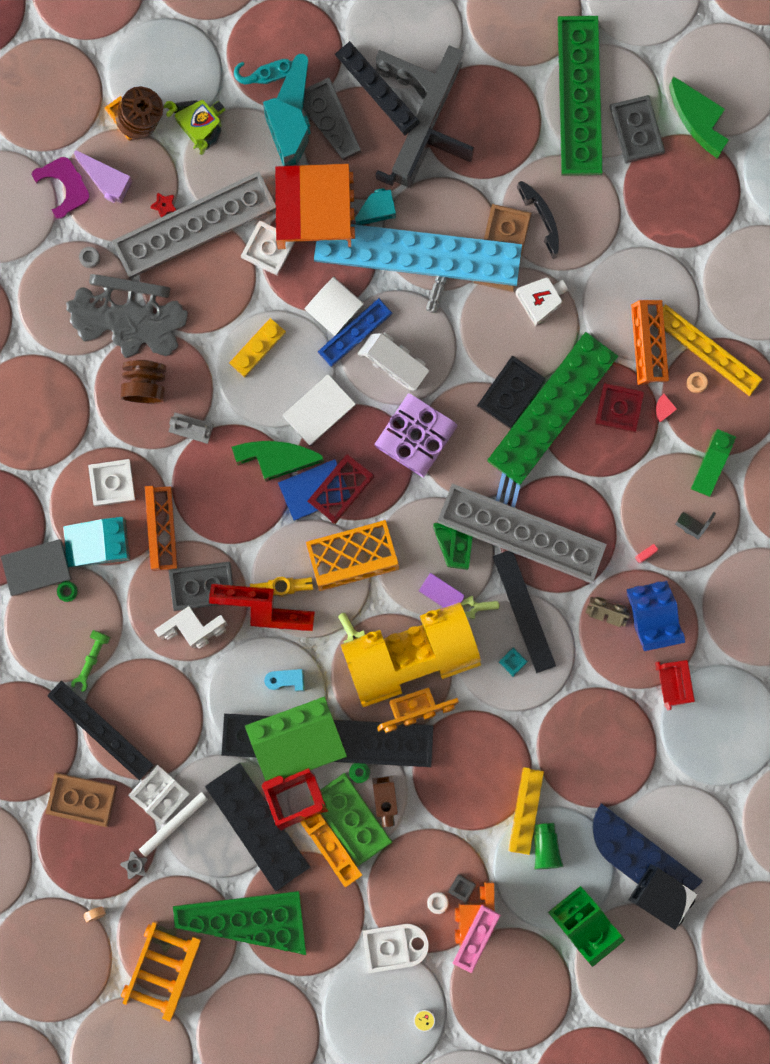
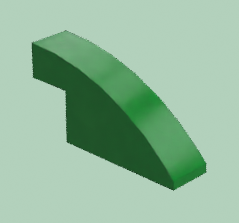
[669,77,729,158]
[231,441,324,482]

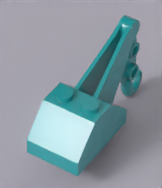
[234,54,311,166]

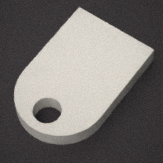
[362,924,428,973]

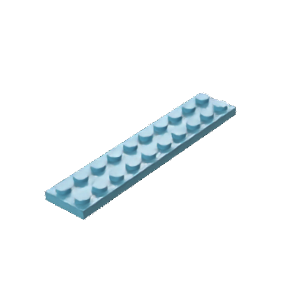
[314,224,522,286]

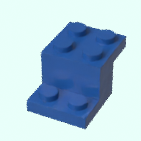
[626,581,685,651]

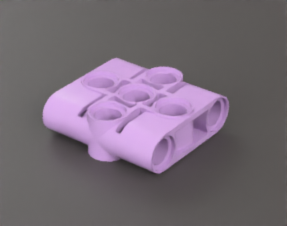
[374,393,458,477]

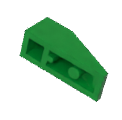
[691,429,736,497]

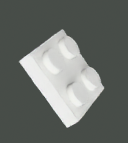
[241,220,296,276]
[88,459,136,507]

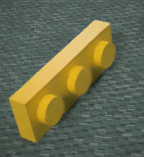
[229,318,286,378]

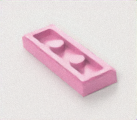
[453,905,501,973]

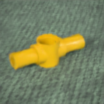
[250,577,313,597]

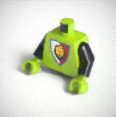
[163,100,226,155]

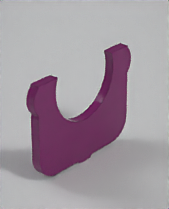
[31,157,89,219]

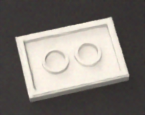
[282,375,356,446]

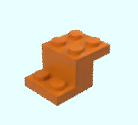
[455,881,495,947]

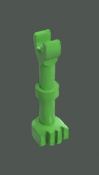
[71,630,111,692]

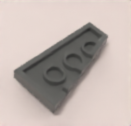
[303,78,362,160]

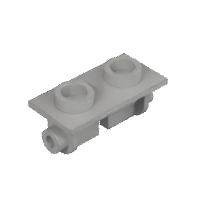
[168,413,214,444]

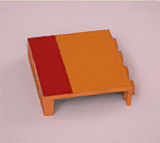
[275,164,355,249]

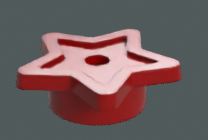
[150,193,176,218]

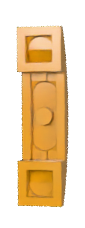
[300,814,363,888]

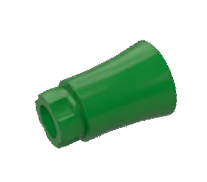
[534,823,564,870]

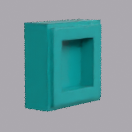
[498,647,528,677]

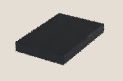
[477,356,546,429]

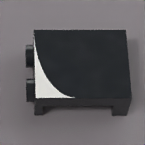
[628,864,697,930]

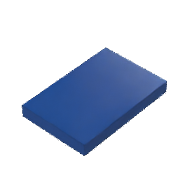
[278,459,351,521]

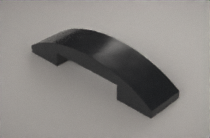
[517,181,559,259]

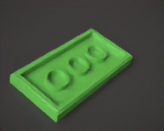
[310,773,392,866]

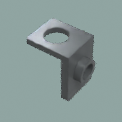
[675,512,716,540]

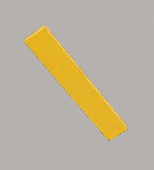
[656,304,763,396]

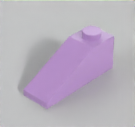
[74,150,132,203]

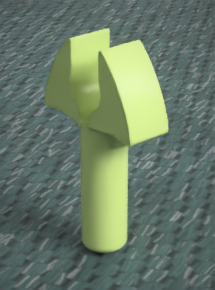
[461,596,500,619]
[338,613,365,643]

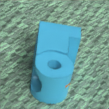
[264,669,305,692]

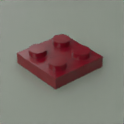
[595,383,644,433]

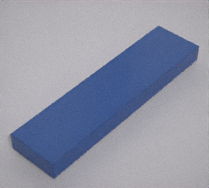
[317,298,393,367]

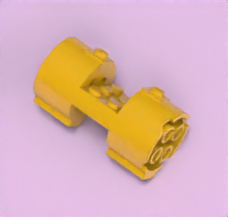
[340,602,481,707]

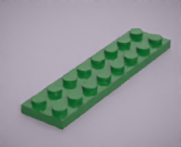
[557,16,603,176]
[487,332,618,486]

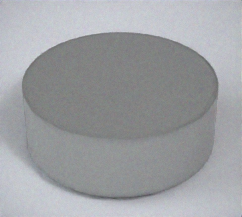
[79,247,100,268]

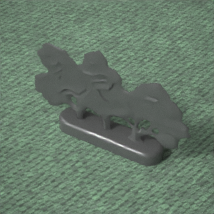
[66,274,188,358]

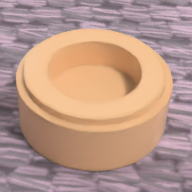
[687,372,708,393]
[84,906,106,923]

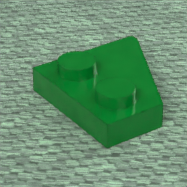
[433,523,473,570]

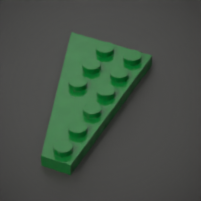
[173,891,307,955]

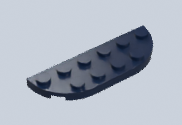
[592,803,703,890]

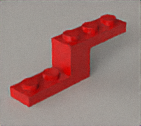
[209,584,315,631]

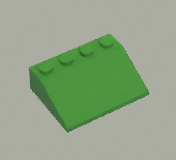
[245,696,347,781]

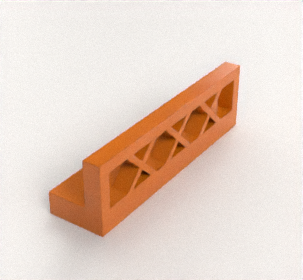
[631,300,669,385]
[145,486,178,571]

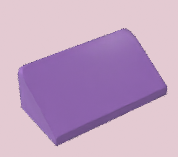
[419,573,465,608]

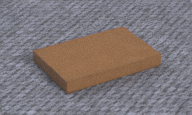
[45,773,117,827]

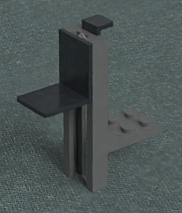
[376,45,474,188]

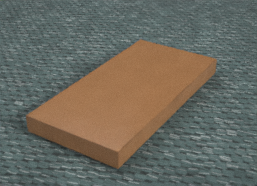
[474,204,532,292]

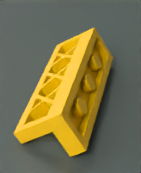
[508,767,544,855]

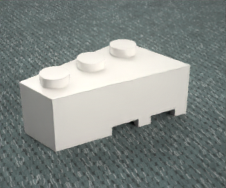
[357,333,430,390]

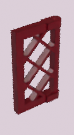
[307,454,375,524]

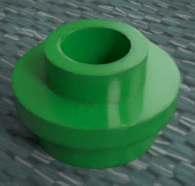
[57,581,78,602]
[349,763,370,783]

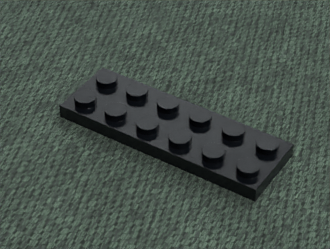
[205,762,310,892]

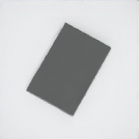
[609,95,665,164]
[1,539,72,596]
[168,562,234,611]

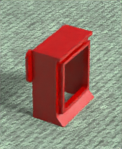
[655,660,695,711]
[262,768,328,831]

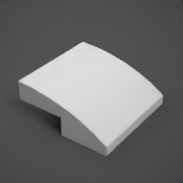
[305,277,364,336]
[129,764,189,825]

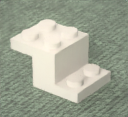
[154,606,228,649]

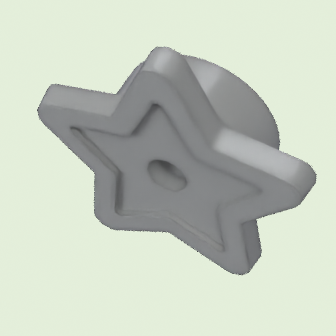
[120,852,148,879]

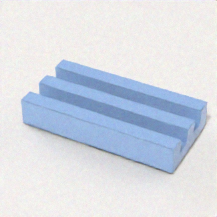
[496,473,520,508]

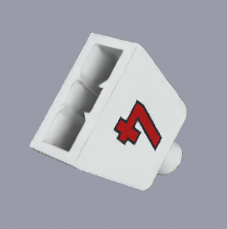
[516,277,568,326]

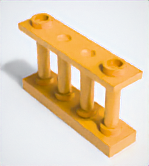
[121,921,202,1022]

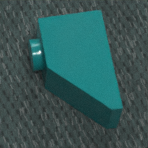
[355,188,396,225]

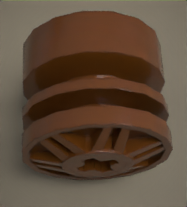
[115,86,164,140]
[121,360,166,404]

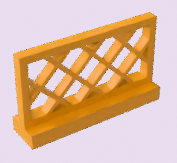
[306,520,399,592]

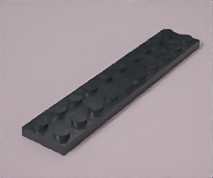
[221,714,434,767]

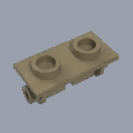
[585,597,630,627]

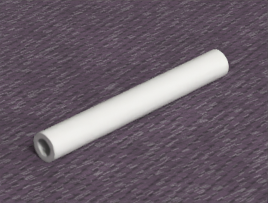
[139,792,209,857]

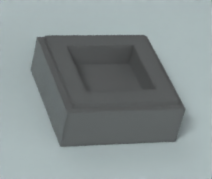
[448,874,476,903]

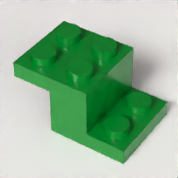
[548,886,625,967]

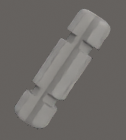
[426,276,447,313]

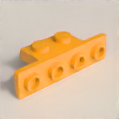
[377,687,459,733]

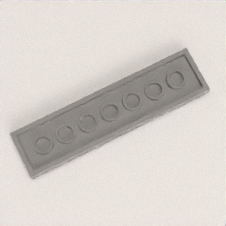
[112,172,276,279]
[437,483,607,583]

